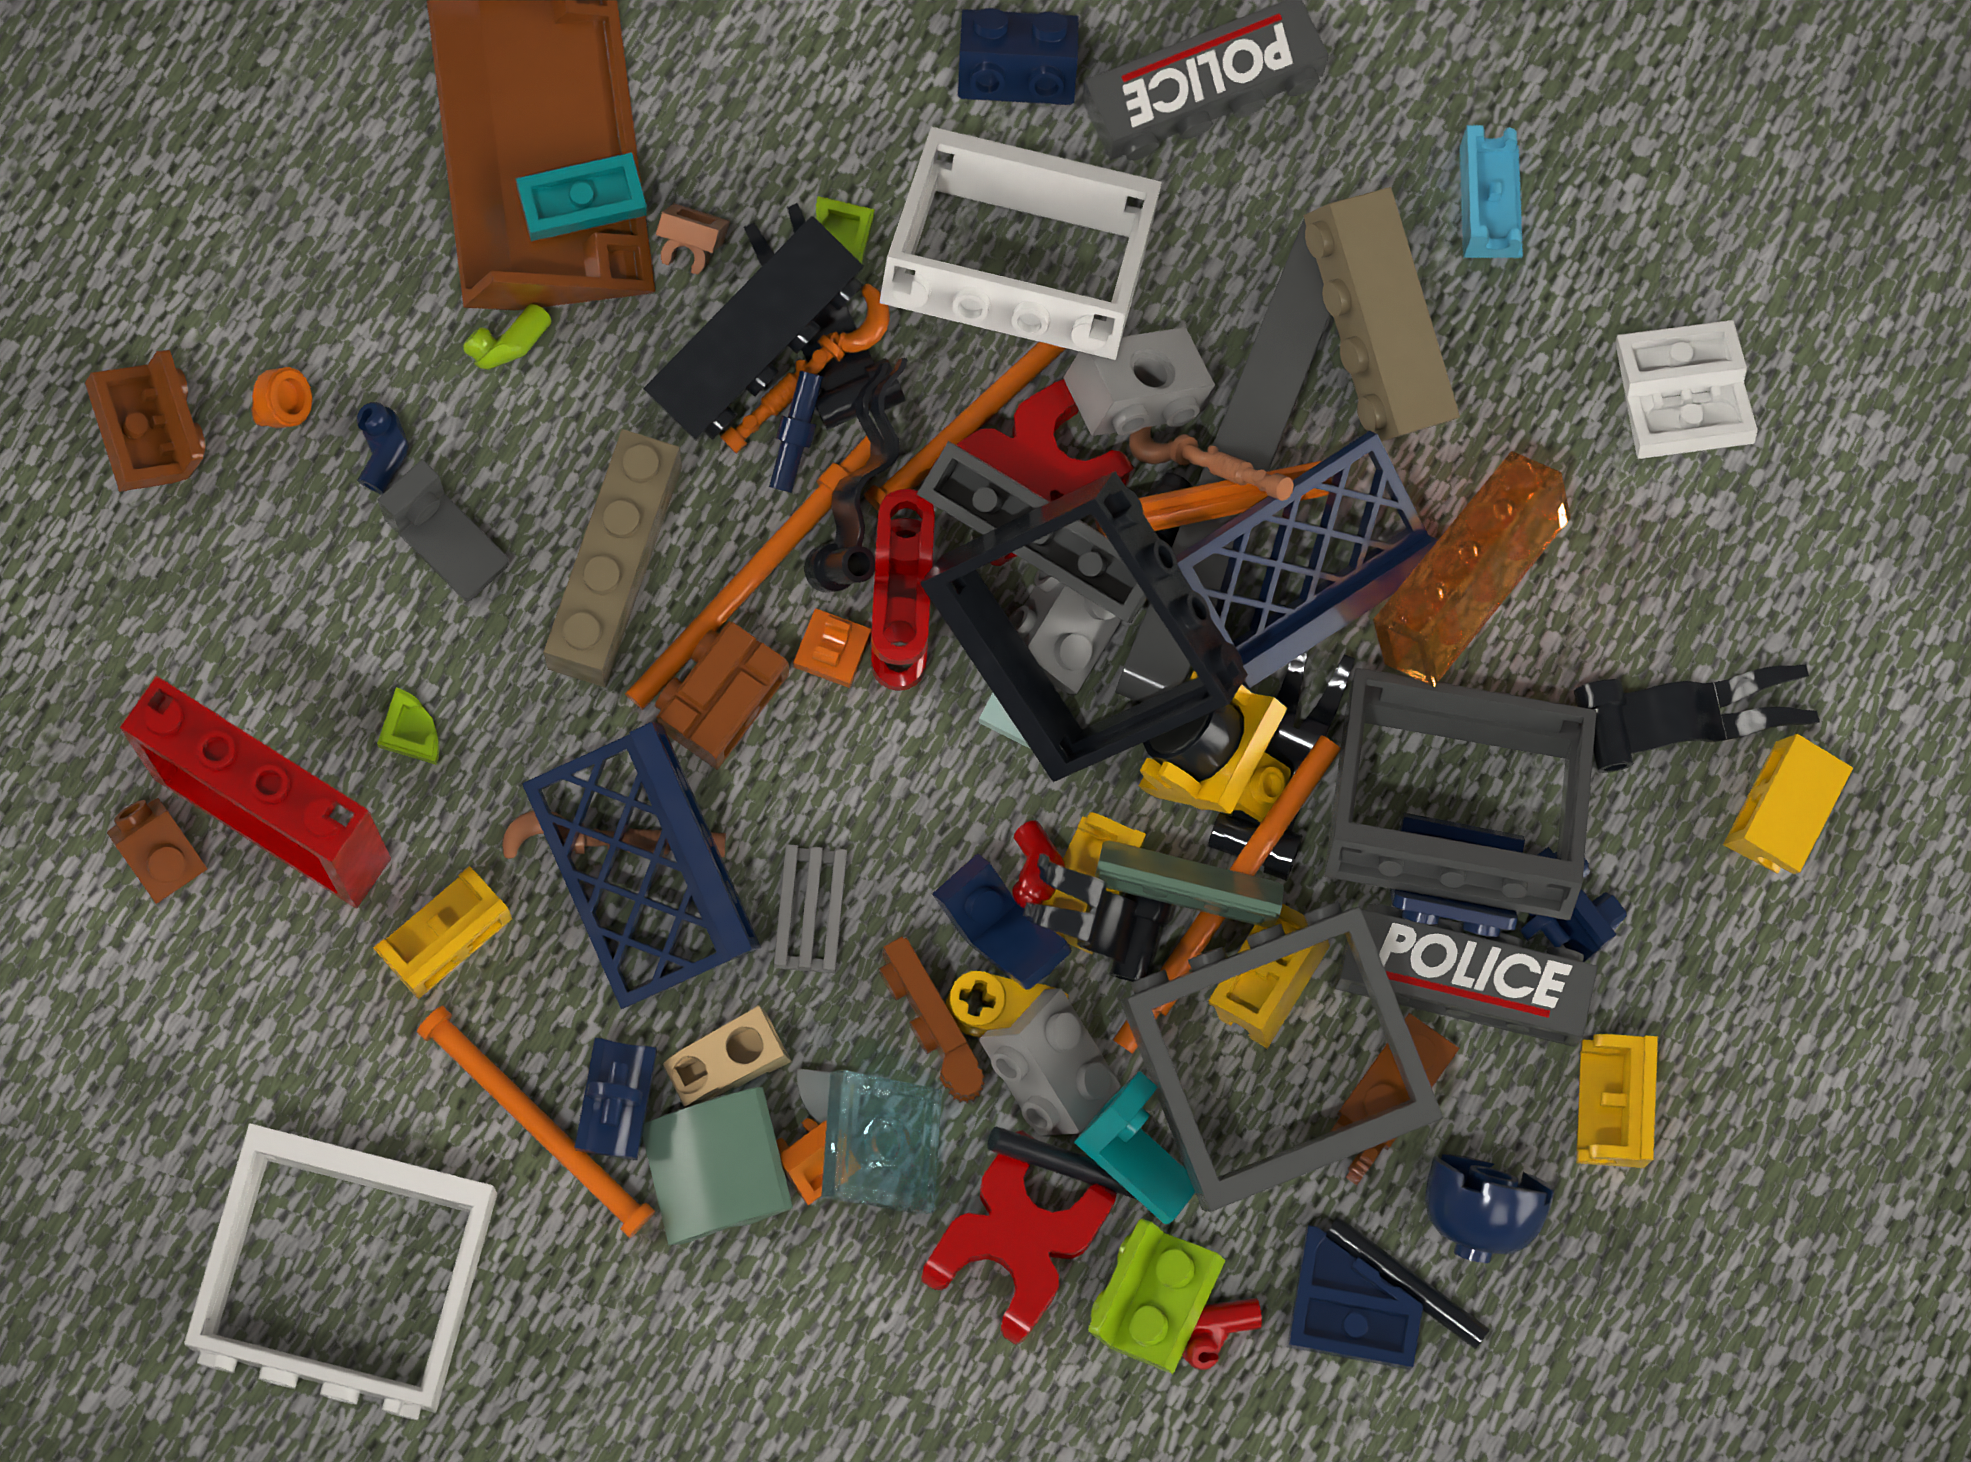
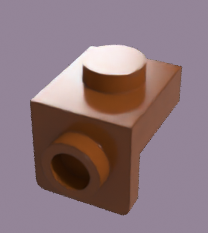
[107,798,208,904]

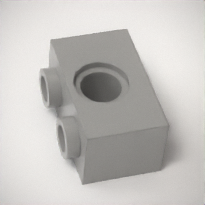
[1063,327,1215,436]

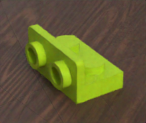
[1088,1218,1226,1374]

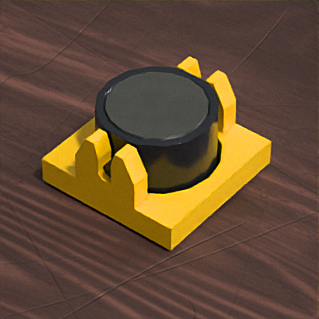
[1138,670,1287,814]

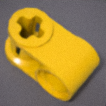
[945,971,1069,1038]

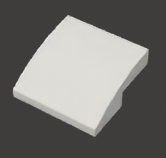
[1616,320,1757,459]

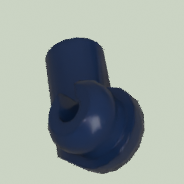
[357,402,409,495]

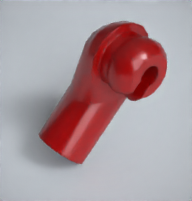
[1012,820,1065,908]
[1182,1298,1262,1370]

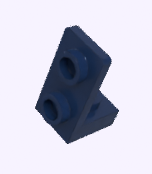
[932,853,1072,990]

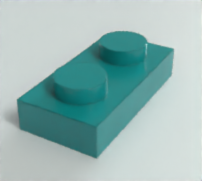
[516,153,647,241]

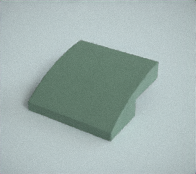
[642,1087,793,1245]

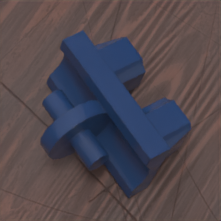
[1520,847,1627,962]
[575,1038,657,1161]

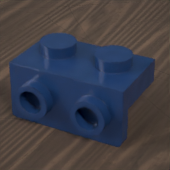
[957,8,1079,105]

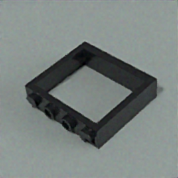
[920,471,1248,782]

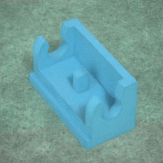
[1459,125,1523,258]

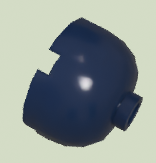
[1425,1154,1555,1263]

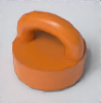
[251,367,312,429]

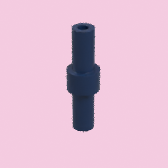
[769,370,823,493]

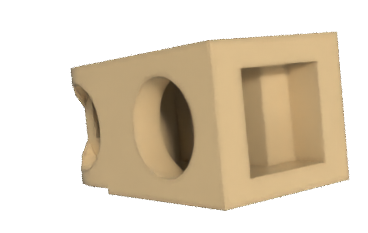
[663,1006,792,1108]

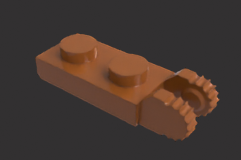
[878,937,985,1104]
[1330,1013,1460,1186]

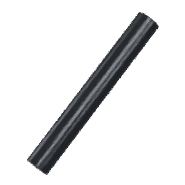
[987,1126,1137,1200]
[1326,1217,1490,1350]

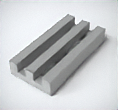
[774,844,847,974]

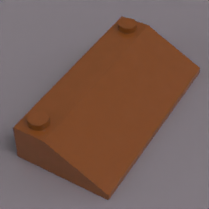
[427,0,655,311]

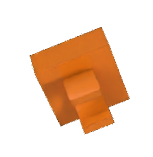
[793,608,872,688]
[776,1118,858,1205]

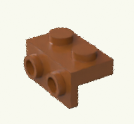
[85,350,205,492]

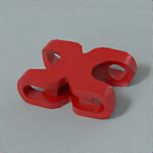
[931,379,1135,566]
[871,489,935,691]
[921,1130,1117,1345]

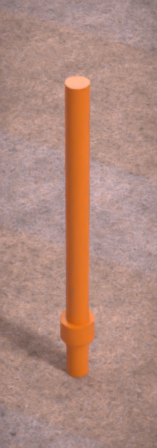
[625,435,871,710]
[1113,735,1341,1054]

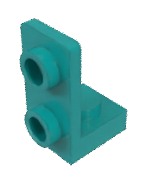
[1074,1070,1195,1225]

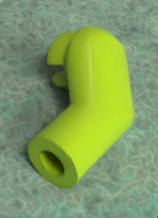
[463,304,552,370]

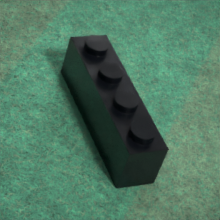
[643,215,864,441]

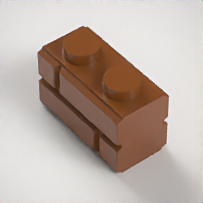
[655,621,789,770]

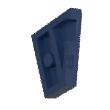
[1287,1225,1423,1370]

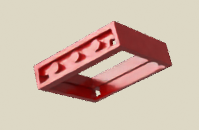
[120,675,391,909]

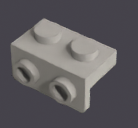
[1009,569,1122,694]
[979,988,1121,1136]

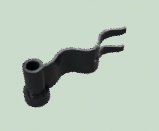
[744,203,906,430]
[804,358,908,593]
[1208,651,1355,881]
[1574,664,1820,773]
[1023,853,1173,982]

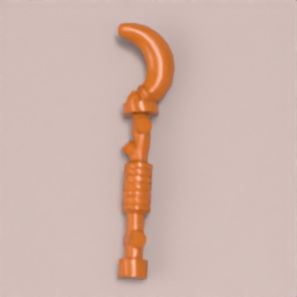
[720,284,890,454]

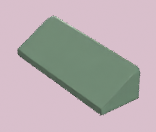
[1095,840,1284,928]

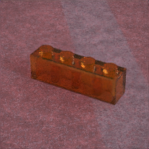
[1373,451,1571,687]

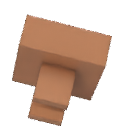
[656,203,730,275]

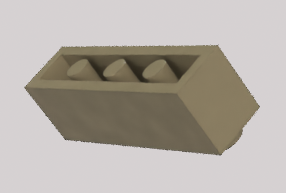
[1303,187,1460,442]
[543,429,682,688]

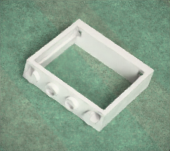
[879,127,1162,360]
[184,1123,497,1420]

